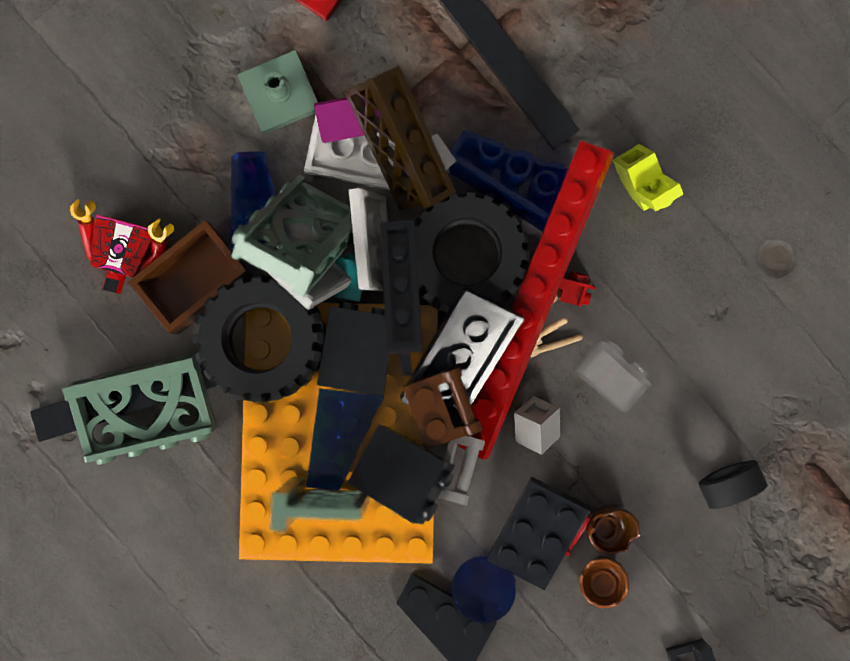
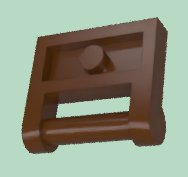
[403,366,483,450]

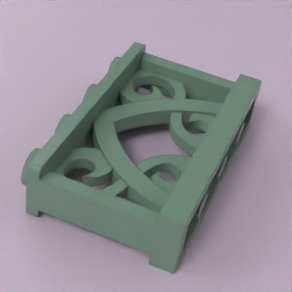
[232,175,354,298]
[62,352,217,465]

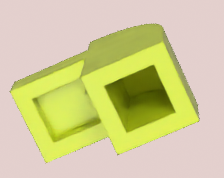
[612,144,683,211]

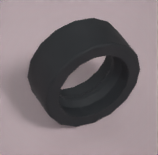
[698,460,768,509]

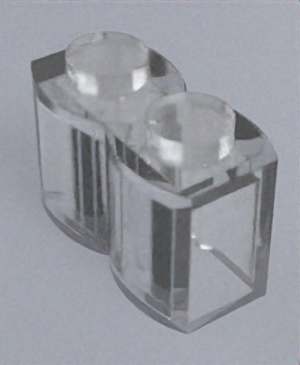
[573,341,651,413]

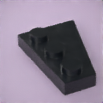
[396,572,497,661]

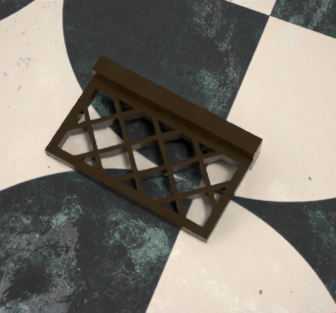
[344,66,456,210]

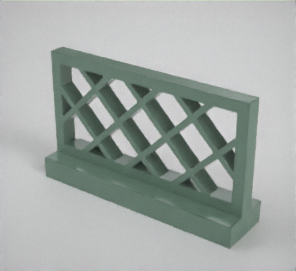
[271,477,370,531]

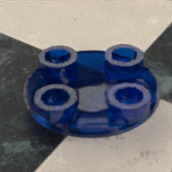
[451,556,516,623]

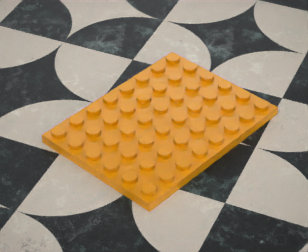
[239,303,438,563]

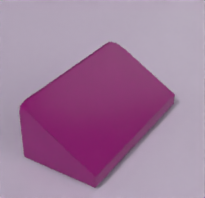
[314,96,380,143]

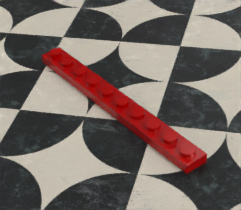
[458,140,615,460]

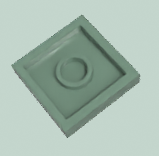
[237,50,318,135]

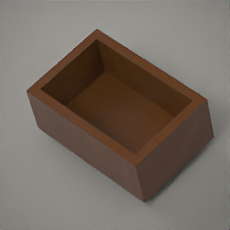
[128,220,252,335]

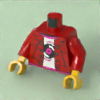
[70,199,174,294]

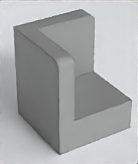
[514,396,560,455]

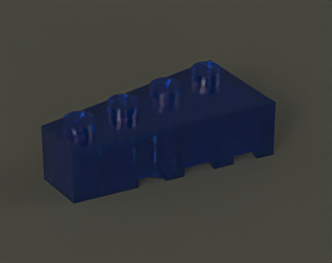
[449,130,569,232]

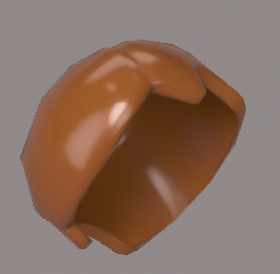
[579,557,630,608]

